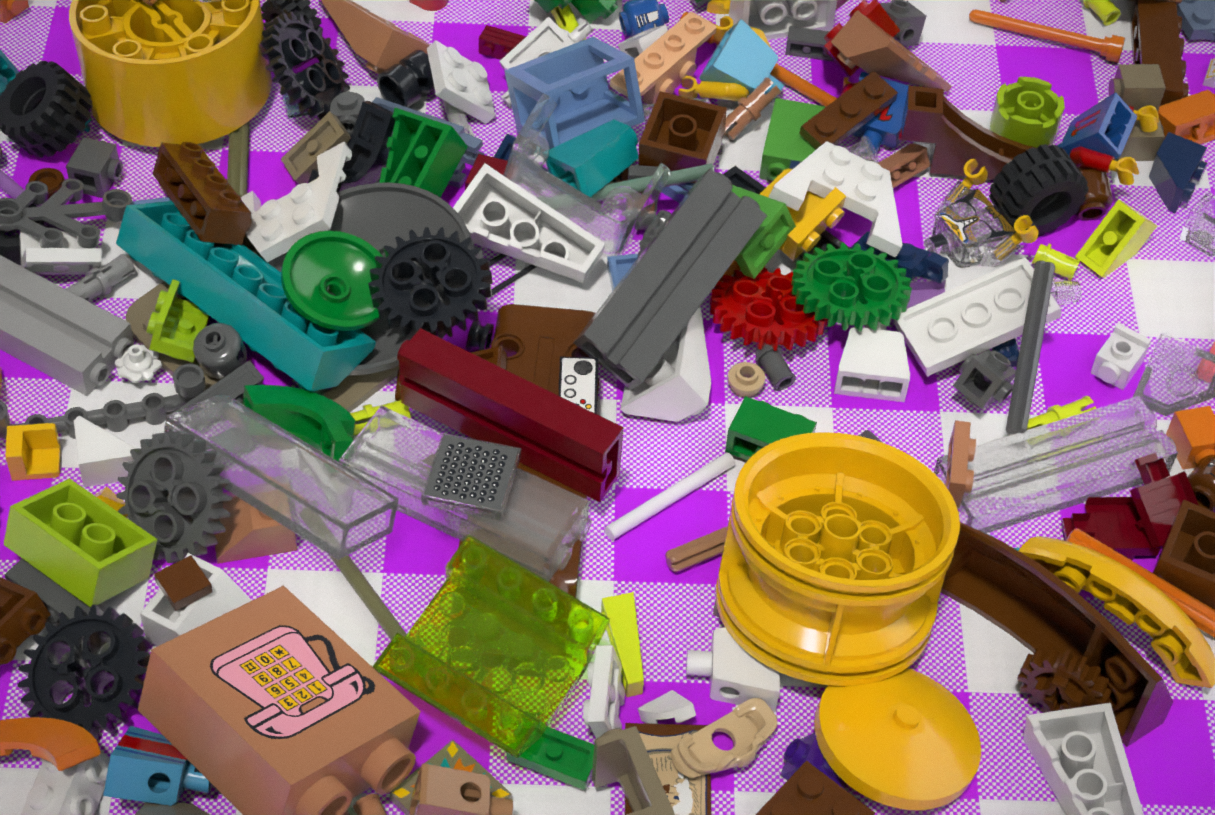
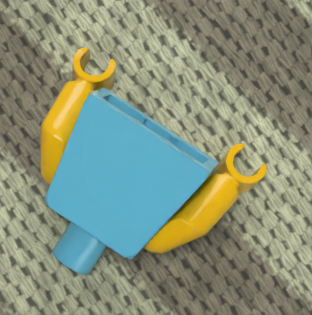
[678,16,784,101]

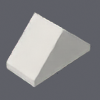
[74,416,137,487]

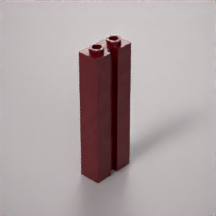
[397,328,624,502]

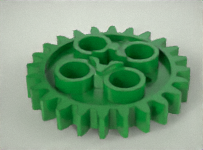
[791,242,912,332]

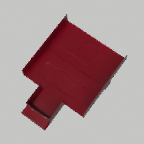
[1129,452,1199,548]
[1062,497,1161,560]

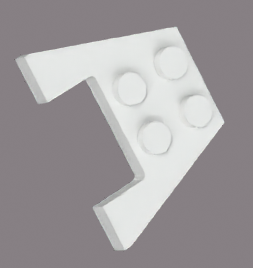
[769,141,902,257]
[241,142,352,262]

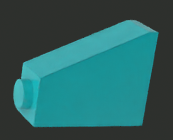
[543,119,639,200]

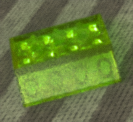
[373,534,610,758]

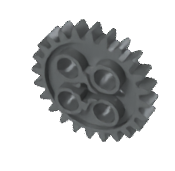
[116,431,232,563]

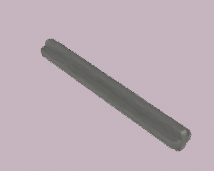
[1006,260,1055,436]

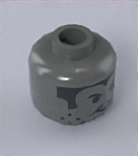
[193,323,248,379]

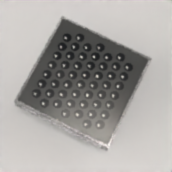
[421,433,521,521]

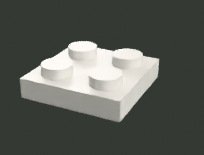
[427,40,495,124]

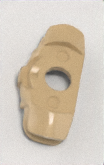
[671,698,777,778]

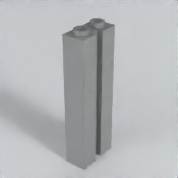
[0,255,135,396]

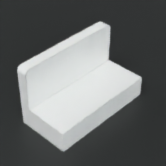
[19,231,102,275]

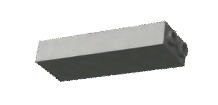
[573,168,767,390]

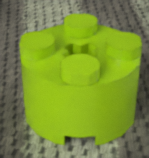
[990,77,1065,148]

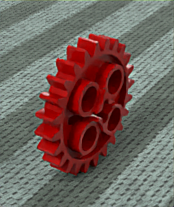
[710,266,828,351]

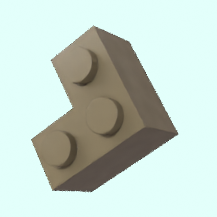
[1108,64,1166,161]

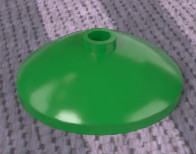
[281,231,383,331]

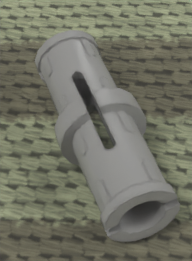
[66,254,135,301]

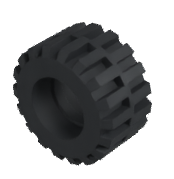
[0,61,92,158]
[989,144,1089,236]

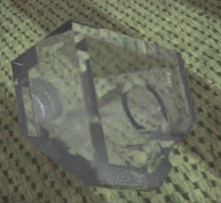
[1131,332,1215,416]

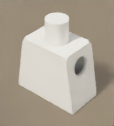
[834,322,910,402]
[686,627,780,712]

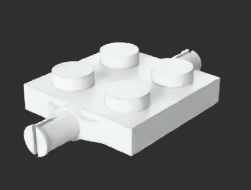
[499,17,594,107]

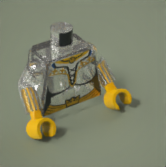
[924,159,1039,268]

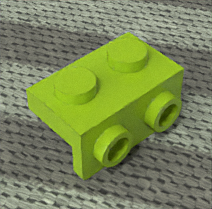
[146,279,210,363]

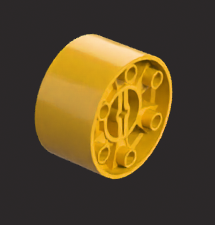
[69,0,272,147]

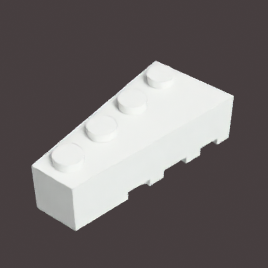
[453,163,605,283]
[1024,703,1144,815]

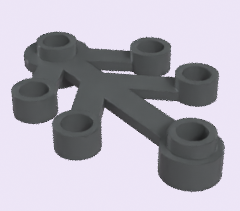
[0,178,132,248]

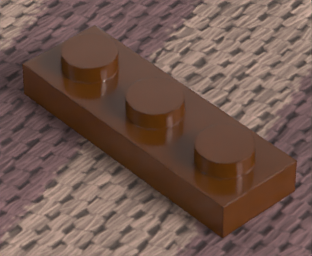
[799,71,898,150]

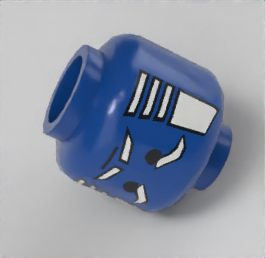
[619,0,669,38]

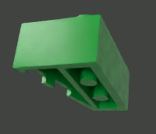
[379,108,468,198]

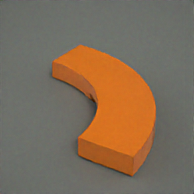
[0,717,101,771]

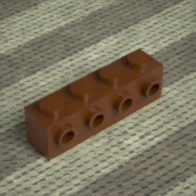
[153,142,252,245]

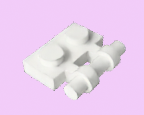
[583,645,625,739]

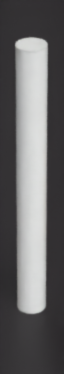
[604,452,735,541]

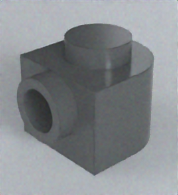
[330,91,365,136]

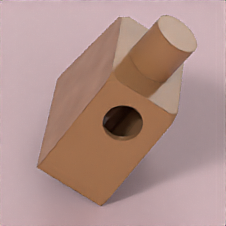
[409,763,513,815]

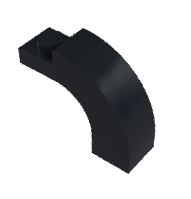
[308,101,395,192]

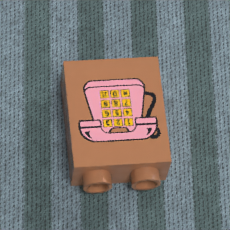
[138,585,421,815]

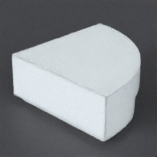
[637,690,696,724]

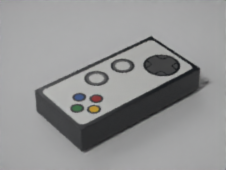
[558,356,598,414]

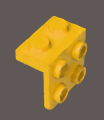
[760,168,846,261]

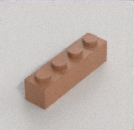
[877,143,930,188]

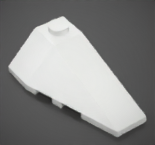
[621,306,711,422]

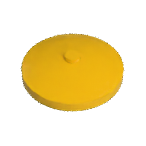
[814,668,981,810]

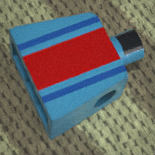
[103,726,212,806]

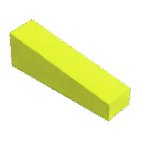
[601,592,644,697]

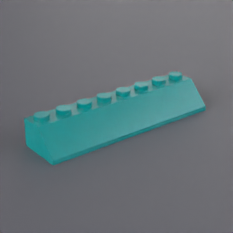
[116,201,376,392]

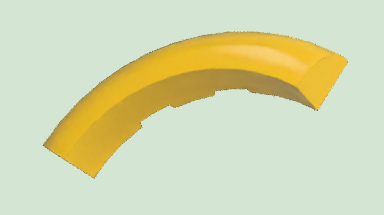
[1018,536,1215,688]

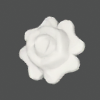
[115,344,162,383]

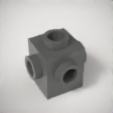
[880,0,927,46]
[953,349,1016,409]

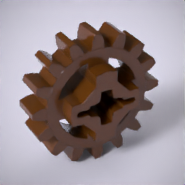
[1017,646,1111,713]

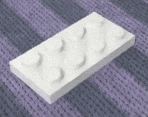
[893,257,1061,377]

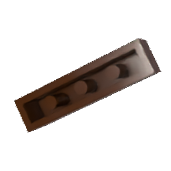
[1130,0,1189,106]

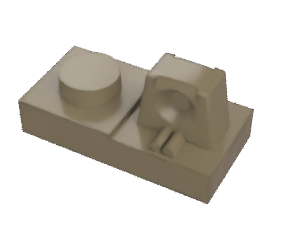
[281,111,351,184]

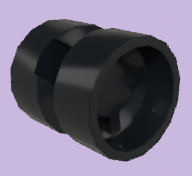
[377,50,435,108]

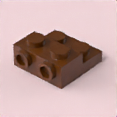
[0,577,51,665]

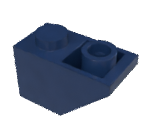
[1149,132,1208,213]

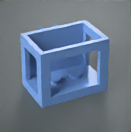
[504,37,645,151]

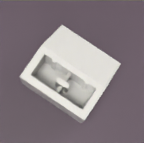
[140,553,252,646]

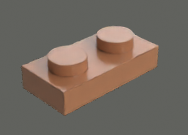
[945,420,976,508]

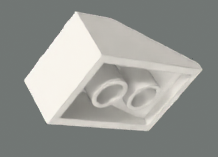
[729,0,837,40]

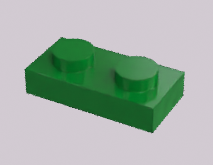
[506,718,594,790]

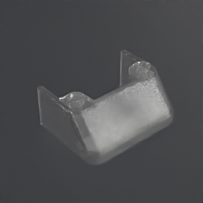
[503,93,672,258]

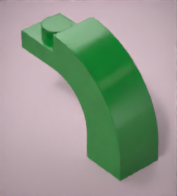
[241,385,355,476]

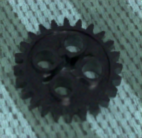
[260,12,350,120]
[368,227,493,337]
[17,604,152,739]

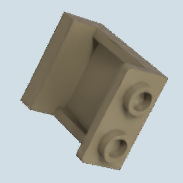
[592,726,675,815]

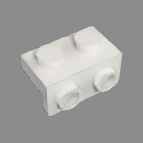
[21,750,110,815]

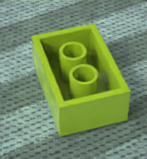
[3,478,157,608]

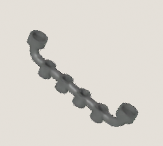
[0,364,206,439]

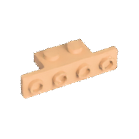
[610,12,716,108]

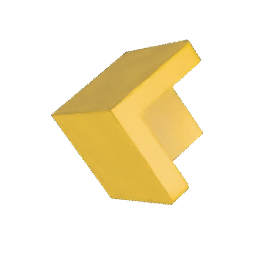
[5,423,61,481]

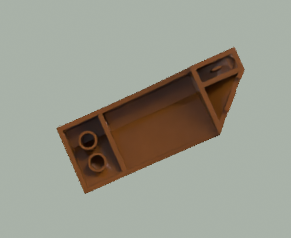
[940,522,1173,747]

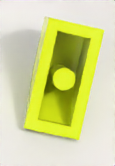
[1075,199,1157,278]

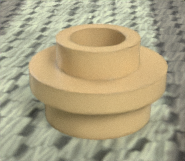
[728,362,765,397]

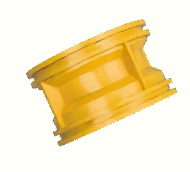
[715,432,960,686]

